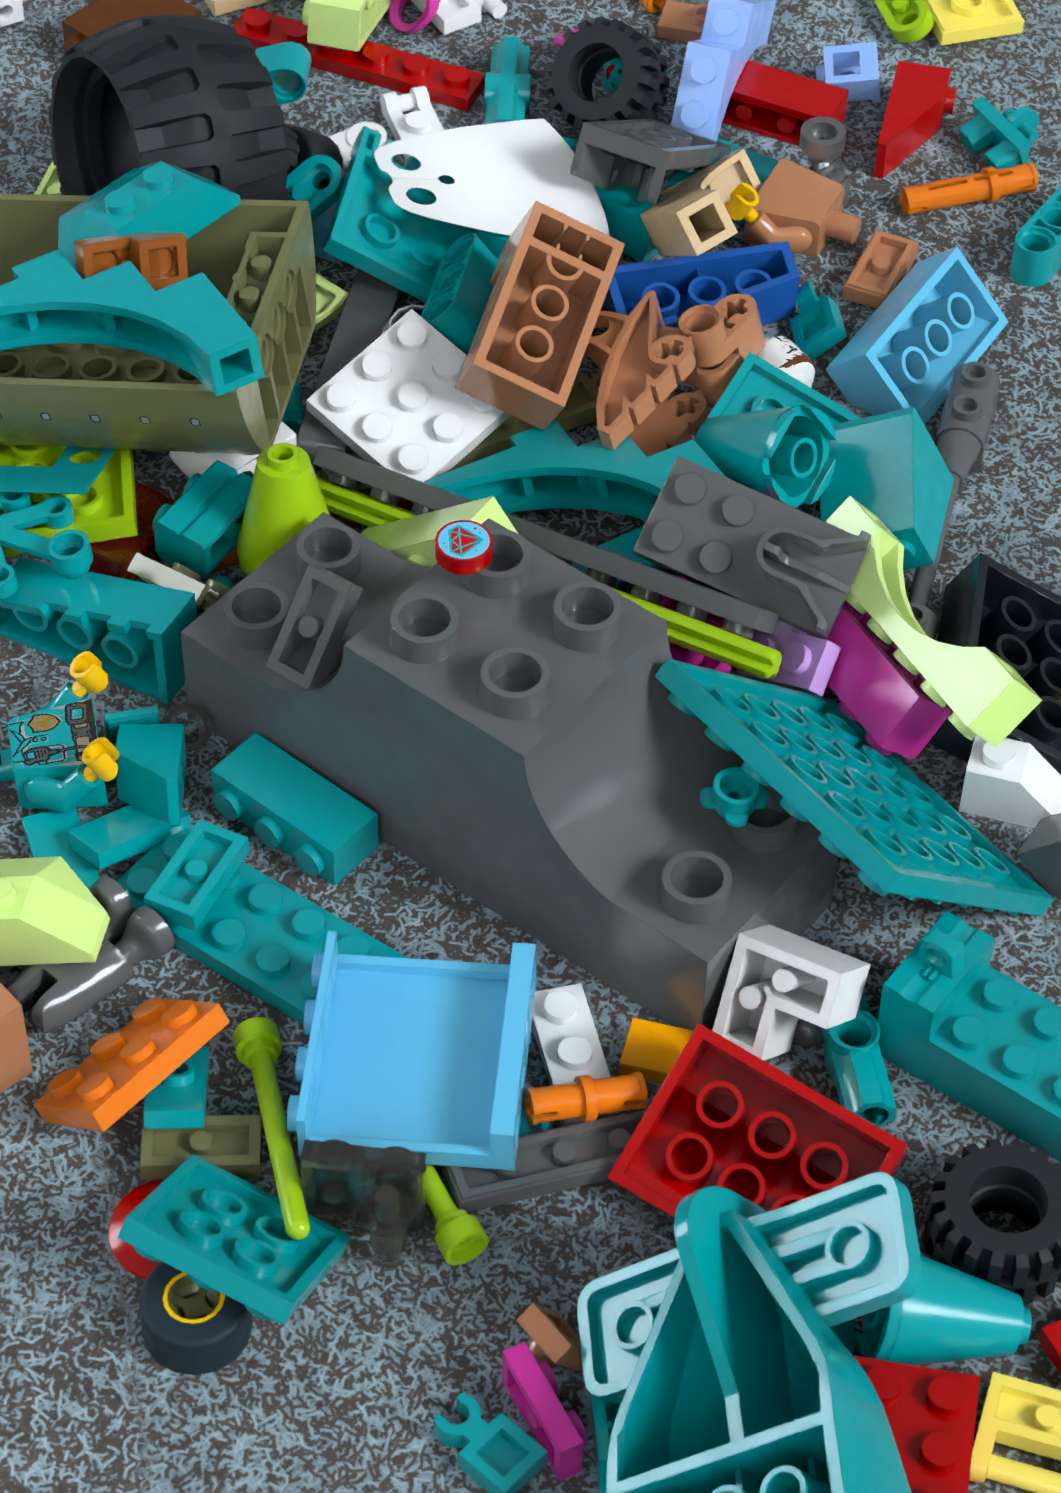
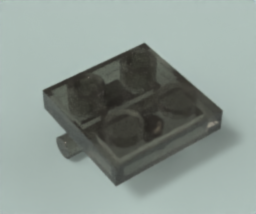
[300,1139,427,1271]

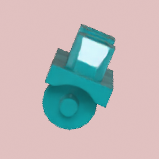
[958,96,1039,170]

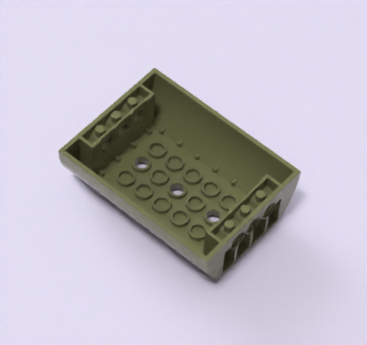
[0,194,316,455]

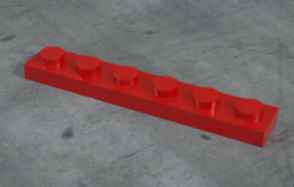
[232,7,486,112]

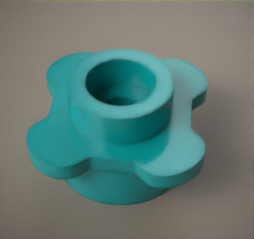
[699,767,769,827]

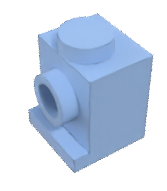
[816,42,881,103]

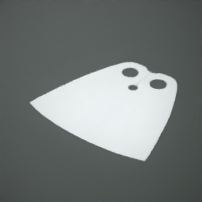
[374,119,609,236]

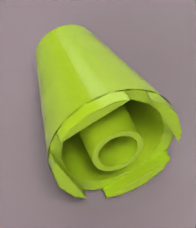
[237,443,330,575]

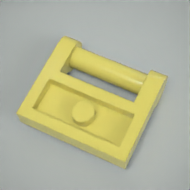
[970,1372,1061,1493]

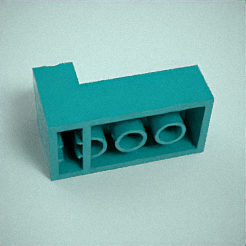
[877,911,1061,1162]

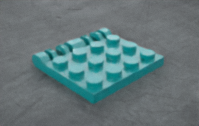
[322,126,478,303]

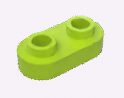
[874,0,934,43]

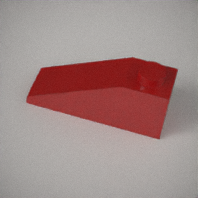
[874,61,957,178]

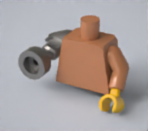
[726,116,862,257]

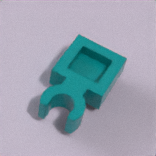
[433,1393,548,1493]

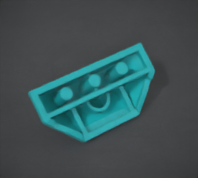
[58,161,241,270]

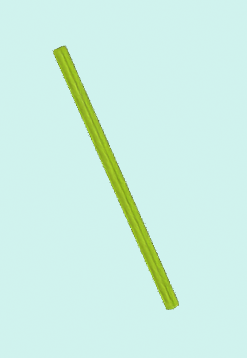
[316,476,782,679]

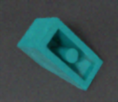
[113,724,187,826]

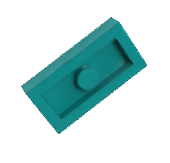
[143,819,250,931]

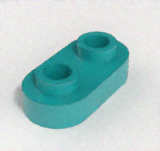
[286,155,346,222]

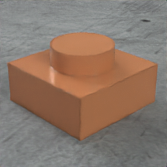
[516,1303,583,1372]

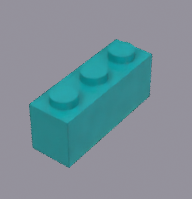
[211,732,379,886]

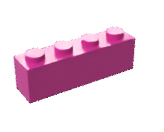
[806,600,953,760]

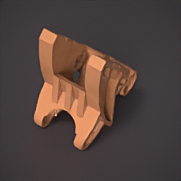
[585,290,765,457]

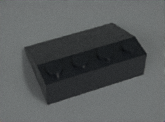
[929,553,1061,775]

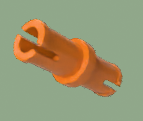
[523,1072,648,1126]

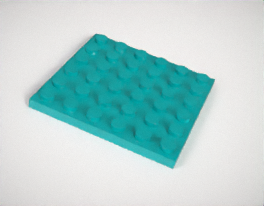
[654,658,1055,916]

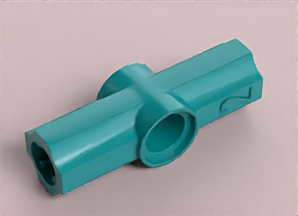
[484,36,531,124]
[820,990,897,1128]

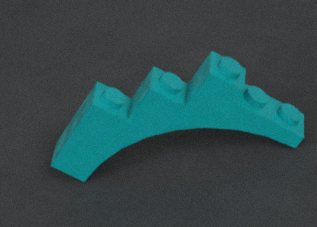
[0,249,265,397]
[424,419,727,521]

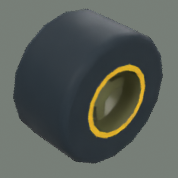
[138,1262,253,1375]

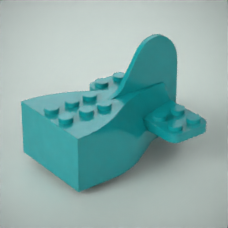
[577,1172,922,1493]

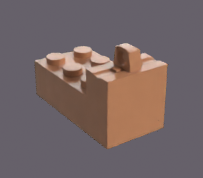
[455,201,625,431]

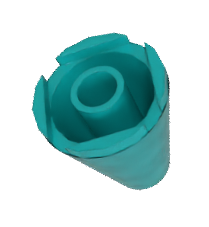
[695,405,836,508]
[854,1255,1032,1365]

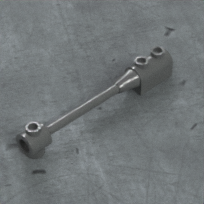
[908,362,1000,640]

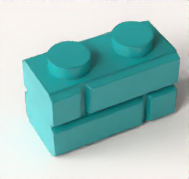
[152,460,253,579]

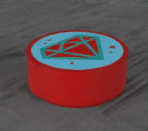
[435,520,493,575]

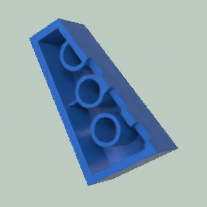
[601,241,800,330]

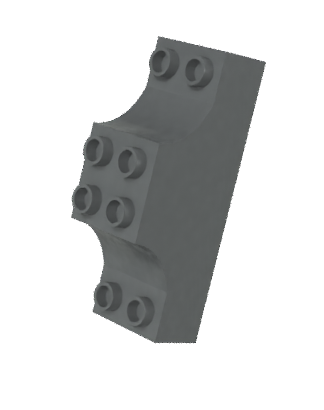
[181,512,838,1031]

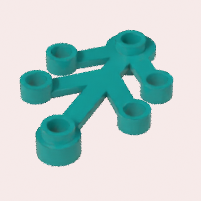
[0,492,93,599]

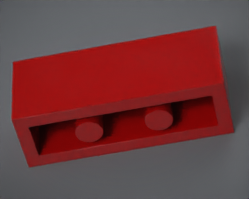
[722,60,849,147]

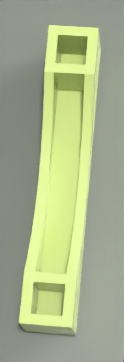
[825,496,1042,747]

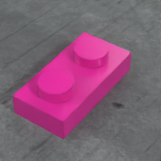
[502,1342,588,1482]

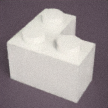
[712,924,871,1061]

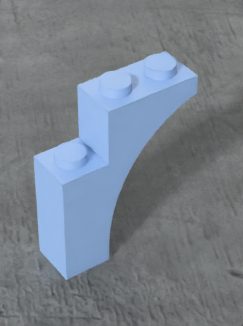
[671,0,776,141]

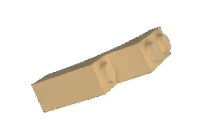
[639,149,762,256]

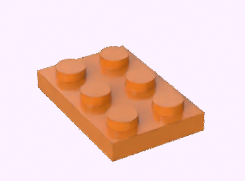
[33,997,230,1132]

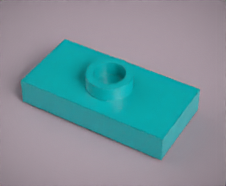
[143,1046,210,1129]

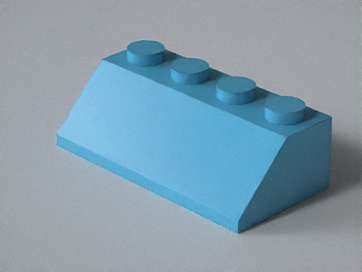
[826,246,1009,425]

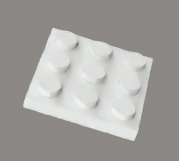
[306,309,511,503]

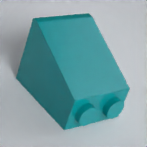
[820,407,954,570]

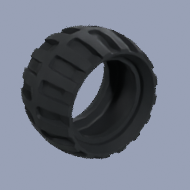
[49,15,289,200]

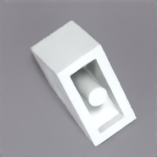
[959,735,1061,828]

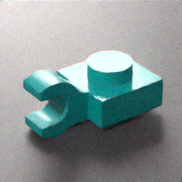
[789,281,847,360]

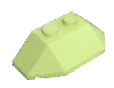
[0,856,110,966]

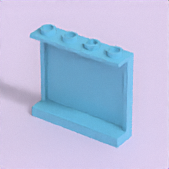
[287,931,537,1170]

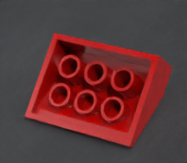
[607,1023,907,1219]

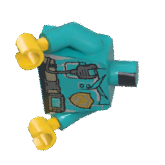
[0,651,120,813]

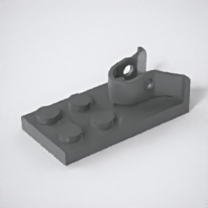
[570,118,732,204]
[632,456,871,640]

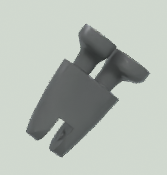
[7,875,175,1033]

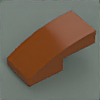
[74,232,188,290]

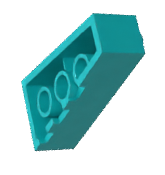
[0,557,197,704]

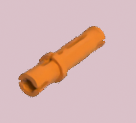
[899,162,1039,217]

